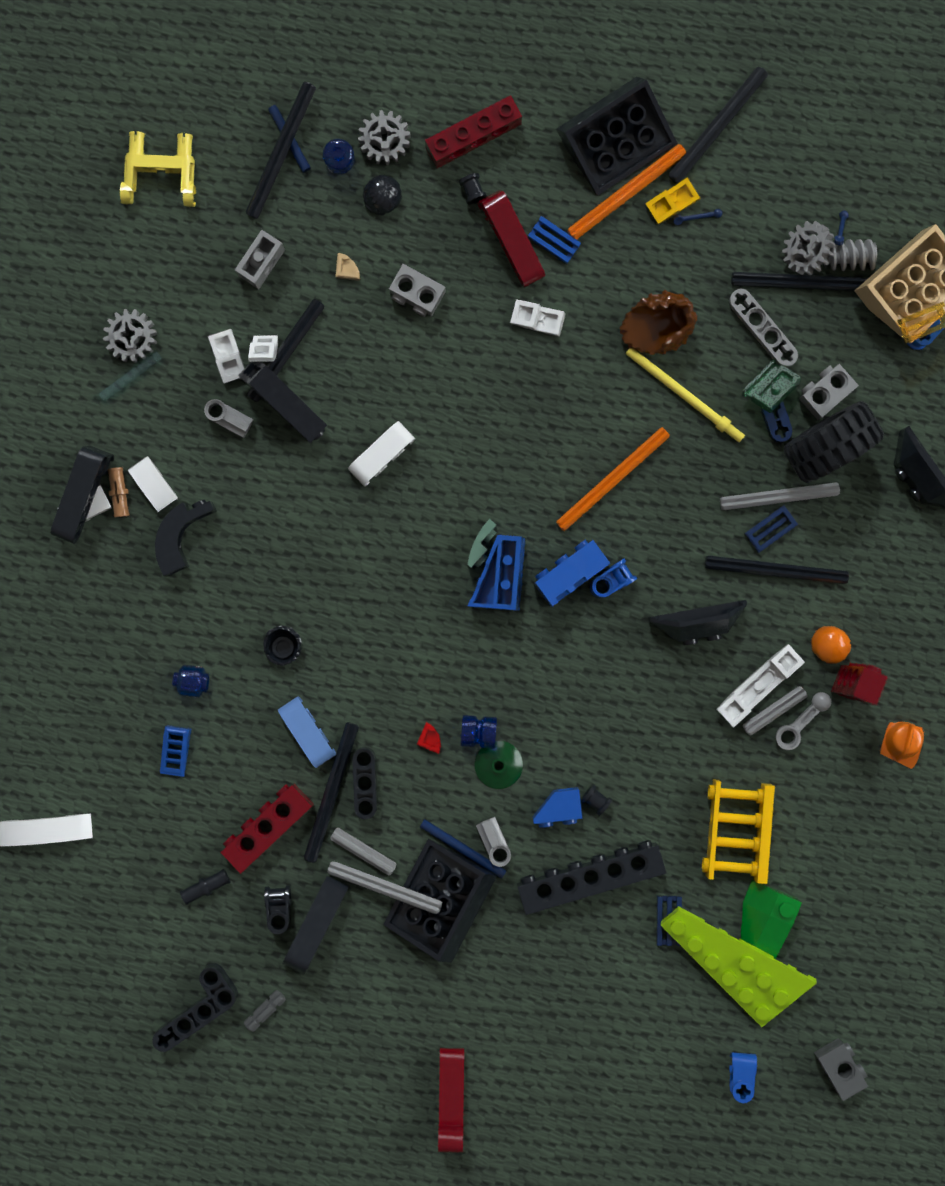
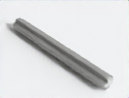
[720,482,840,510]
[328,862,442,914]

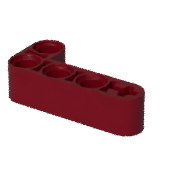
[477,190,546,288]
[438,1048,464,1153]

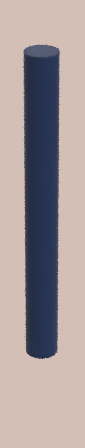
[420,819,506,879]

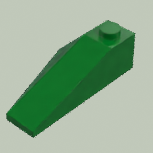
[741,880,802,959]

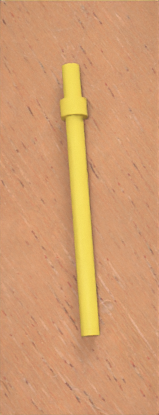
[625,348,745,442]

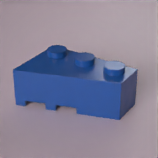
[468,535,525,611]
[533,539,610,607]

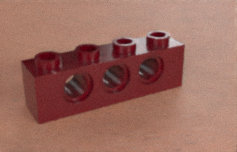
[425,95,522,169]
[831,662,888,705]
[220,783,314,874]

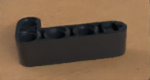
[50,446,114,544]
[282,876,349,975]
[152,963,238,1052]

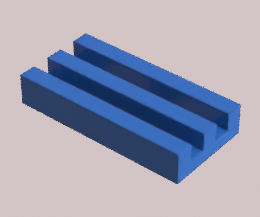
[528,216,581,264]

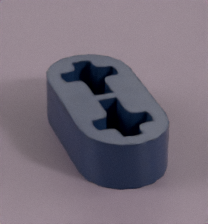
[761,397,792,443]

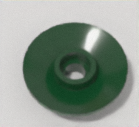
[475,741,523,789]

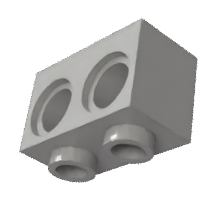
[389,264,446,317]
[799,364,859,420]

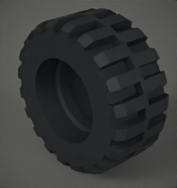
[784,401,884,483]

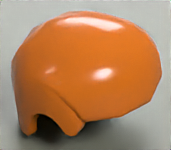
[811,626,851,664]

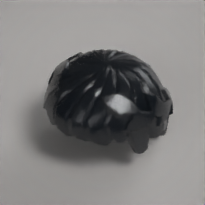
[363,175,402,215]
[263,626,302,666]

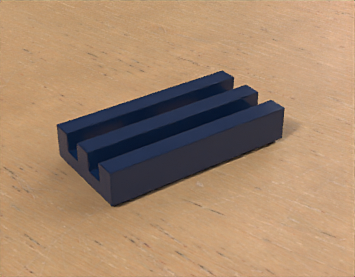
[744,505,798,553]
[656,896,682,946]

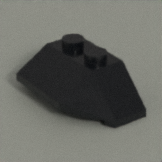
[894,426,945,508]
[648,600,747,645]

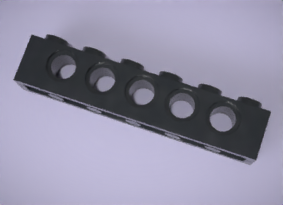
[517,840,667,915]

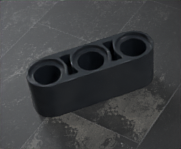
[353,747,378,819]

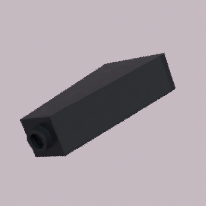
[238,361,327,443]

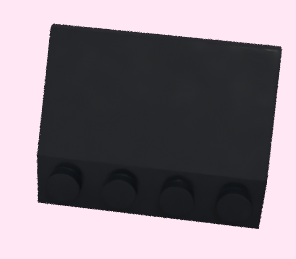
[556,77,678,196]
[383,839,497,963]

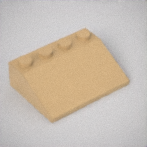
[855,224,945,344]

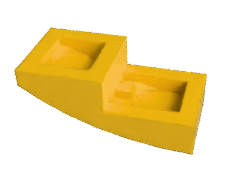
[645,177,701,224]

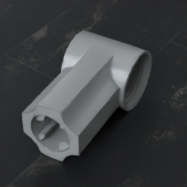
[204,399,254,438]
[476,817,511,867]

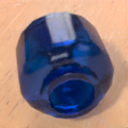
[323,139,355,174]
[172,665,210,698]

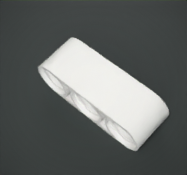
[348,421,415,486]

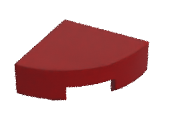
[417,722,441,754]

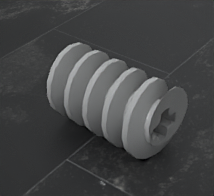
[824,239,877,271]

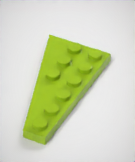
[661,906,817,1027]

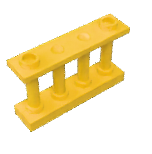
[702,779,775,884]

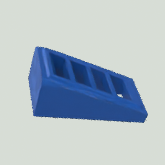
[160,725,192,777]

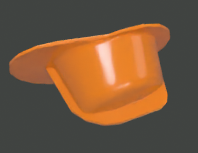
[880,722,924,769]

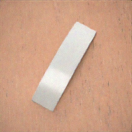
[717,644,805,728]
[0,813,93,846]

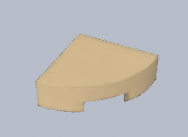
[335,253,360,280]

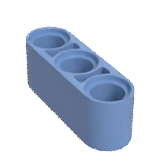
[278,696,336,768]

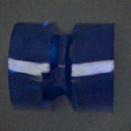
[461,715,497,749]

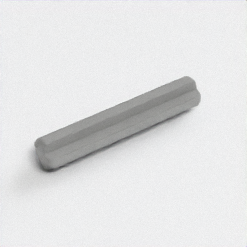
[743,686,807,735]
[330,828,397,875]

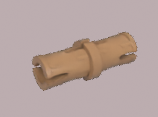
[107,467,130,517]

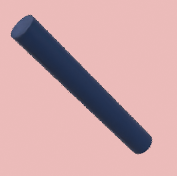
[268,105,311,173]

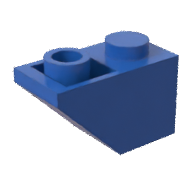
[533,787,582,827]

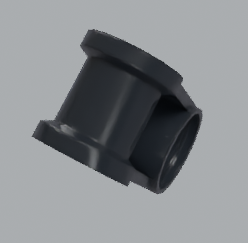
[264,885,292,934]

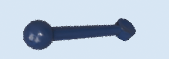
[673,209,723,225]
[834,210,849,245]

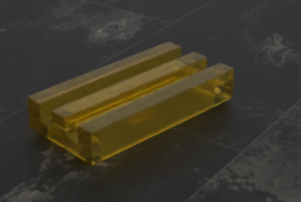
[897,302,945,343]

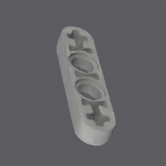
[729,289,798,368]

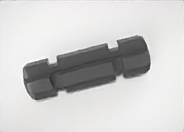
[244,990,286,1032]

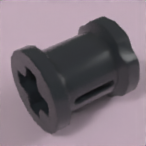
[459,173,487,205]
[580,784,612,816]

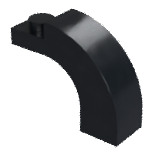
[155,499,217,577]

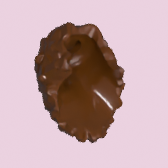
[619,290,697,355]

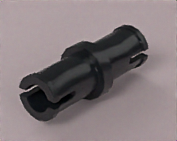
[180,869,231,905]

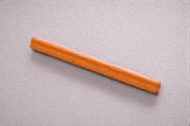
[568,144,687,240]
[556,427,670,531]

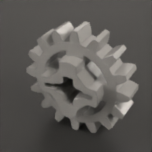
[358,110,411,165]
[782,221,836,275]
[103,309,157,363]

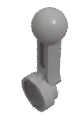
[776,692,831,750]

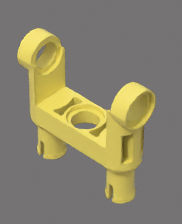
[120,131,196,207]

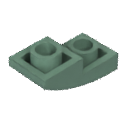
[468,519,497,568]

